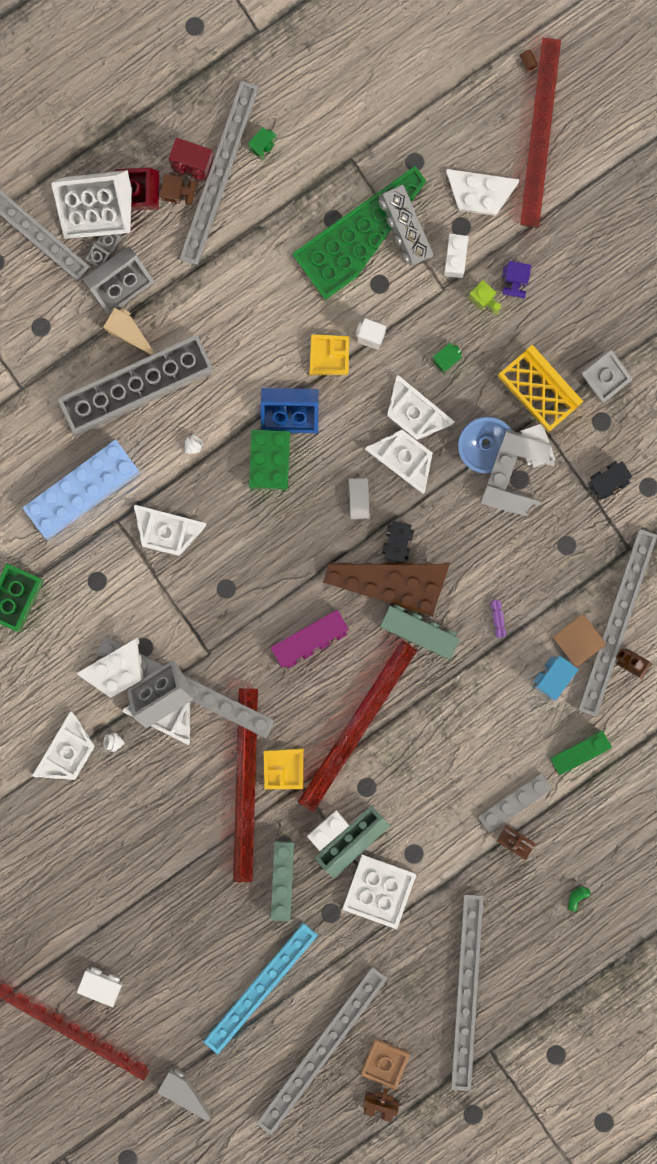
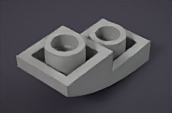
[85,234,123,268]
[348,477,369,519]

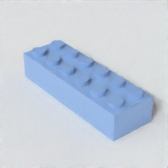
[23,440,141,540]

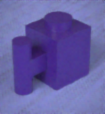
[502,261,531,298]

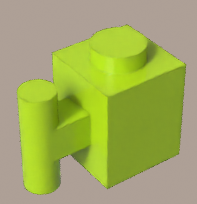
[468,280,501,314]

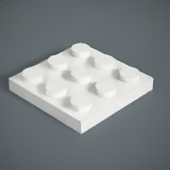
[342,854,417,929]

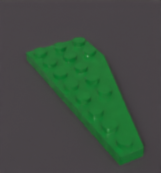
[292,166,426,301]

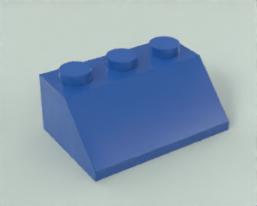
[261,388,319,433]

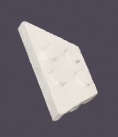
[446,169,519,216]
[387,375,455,441]
[365,430,433,494]
[134,505,206,556]
[77,638,144,698]
[122,702,190,745]
[32,712,95,780]

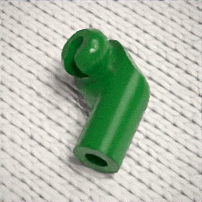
[567,886,591,911]

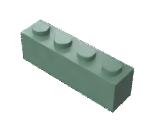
[380,605,460,660]
[315,805,390,878]
[271,840,294,921]

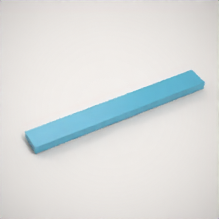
[203,922,318,1055]

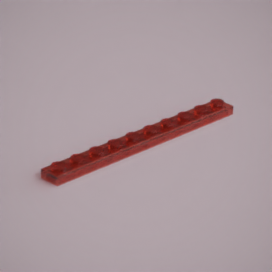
[520,38,561,228]
[298,640,418,812]
[233,688,258,883]
[0,984,150,1081]

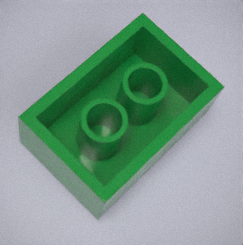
[249,430,290,491]
[0,563,45,632]

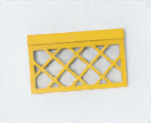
[497,345,583,433]

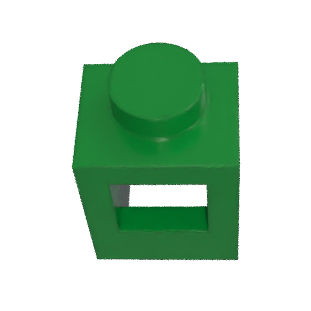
[248,127,277,161]

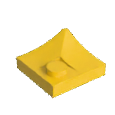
[309,334,349,376]
[264,749,304,789]

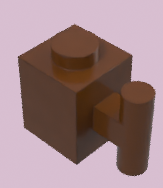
[160,172,196,205]

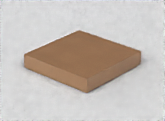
[553,614,607,668]
[360,1038,411,1090]

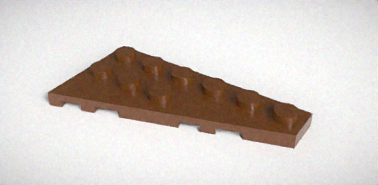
[323,562,450,616]

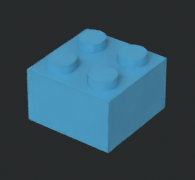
[533,656,579,701]

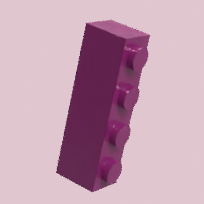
[271,610,349,669]

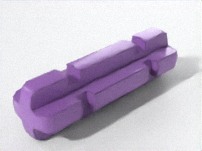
[490,600,506,638]

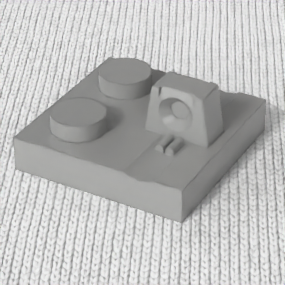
[580,349,633,403]

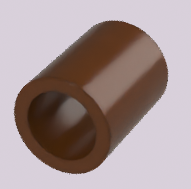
[519,49,538,71]

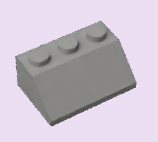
[82,246,155,315]
[127,660,193,728]

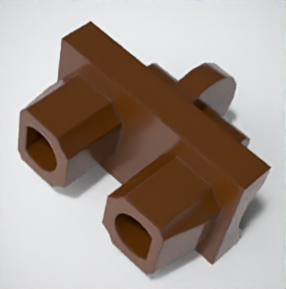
[616,648,653,680]
[496,825,536,860]
[363,1088,399,1122]

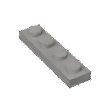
[478,773,552,833]

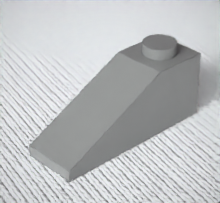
[157,1068,211,1121]

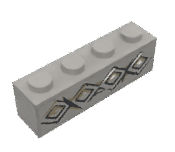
[379,185,434,266]

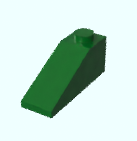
[550,730,612,775]

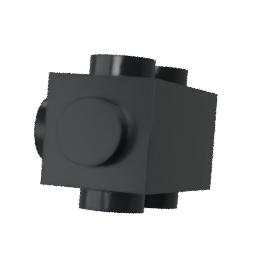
[588,461,633,499]
[382,521,414,563]

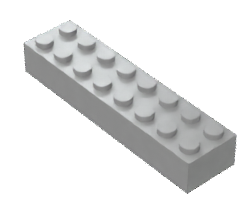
[58,335,215,436]

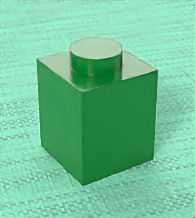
[432,343,462,374]

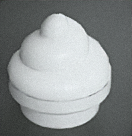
[184,435,204,454]
[103,733,124,752]

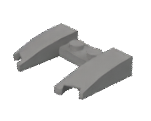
[481,429,554,516]

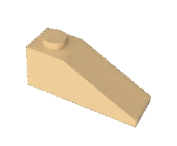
[103,308,155,356]

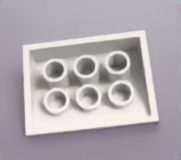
[51,170,132,239]

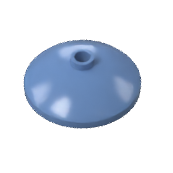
[458,417,512,473]

